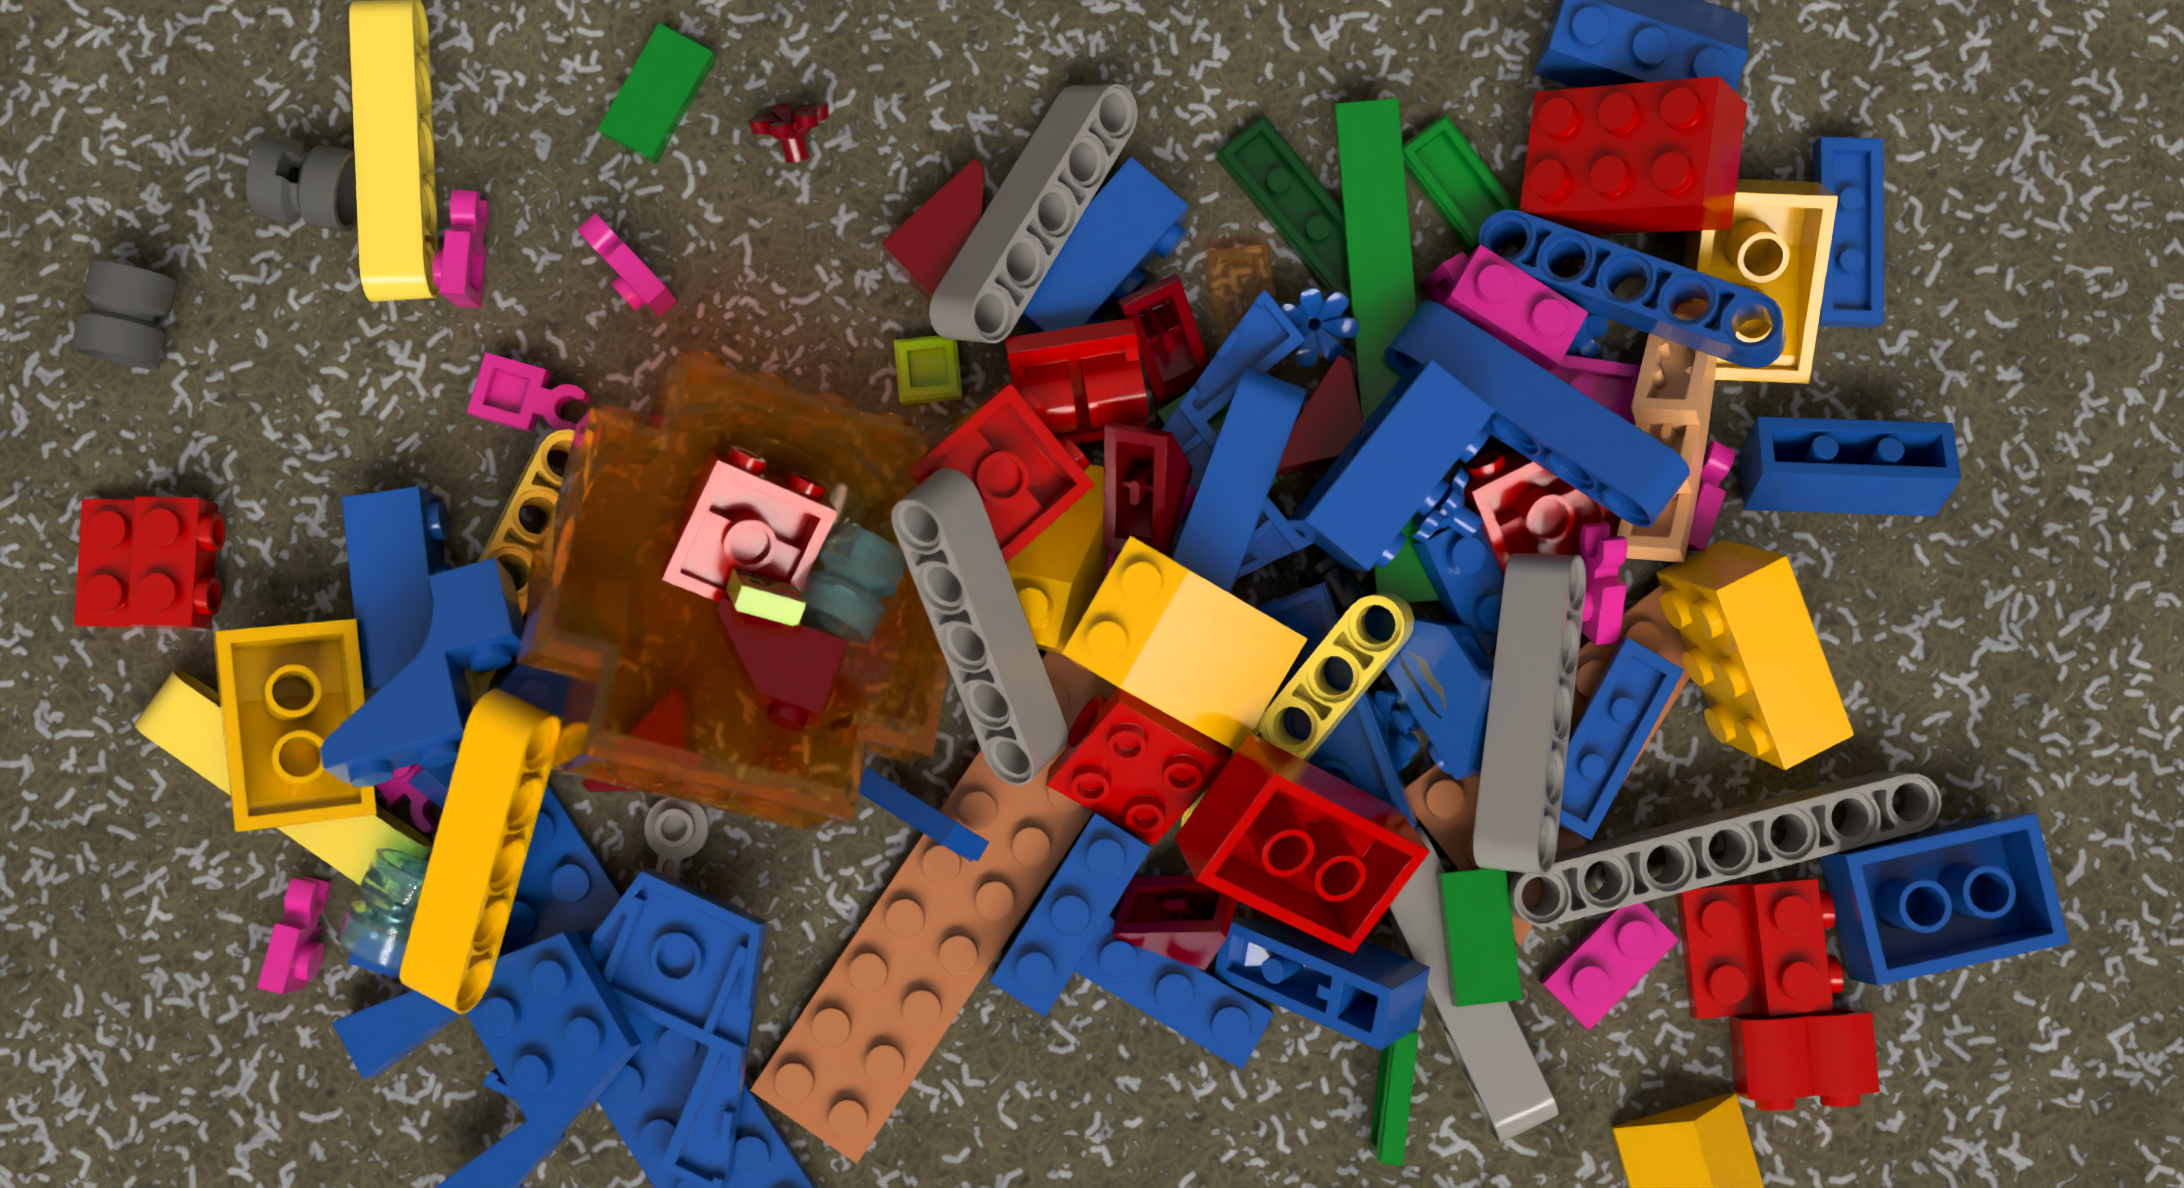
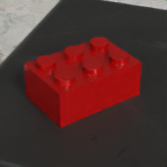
[1519,76,1747,235]
[1174,733,1430,954]

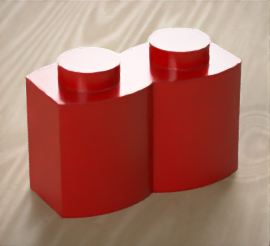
[1729,1007,1880,1111]

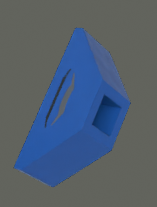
[1365,610,1494,780]

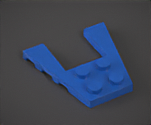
[1161,290,1314,579]
[483,868,768,1188]
[332,931,642,1188]

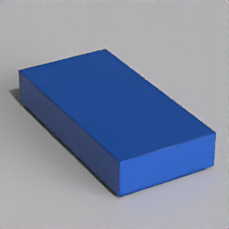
[855,767,989,862]

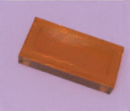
[1205,244,1282,372]

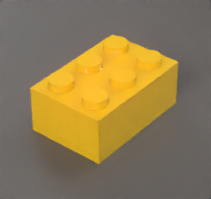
[1656,540,1854,770]

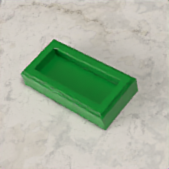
[598,23,717,164]
[1402,114,1519,252]
[1436,868,1522,1007]
[1368,1030,1419,1166]

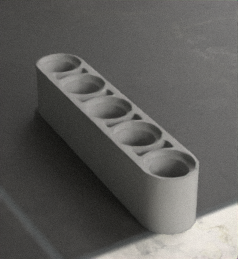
[929,84,1138,343]
[891,468,1068,786]
[1473,553,1587,875]
[1385,825,1559,1143]

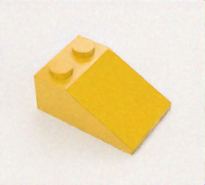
[1683,179,1838,384]
[1006,464,1111,655]
[1062,536,1307,751]
[214,619,377,832]

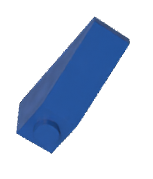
[1214,916,1430,1051]

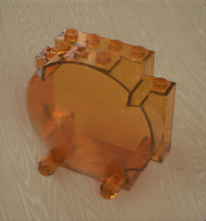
[516,351,949,831]

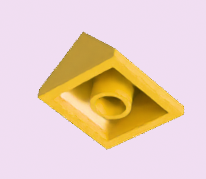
[1611,1092,1764,1188]

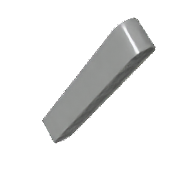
[1506,770,1942,927]

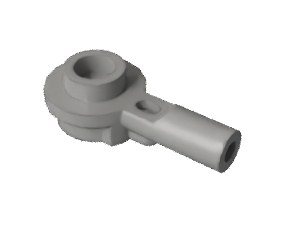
[644,796,709,881]

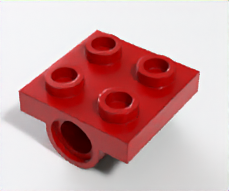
[1005,318,1148,444]
[1046,688,1230,845]

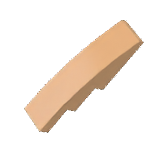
[1617,303,1717,563]

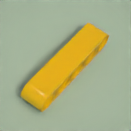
[400,689,561,1014]

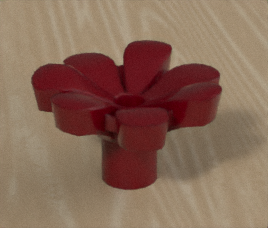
[747,102,829,163]

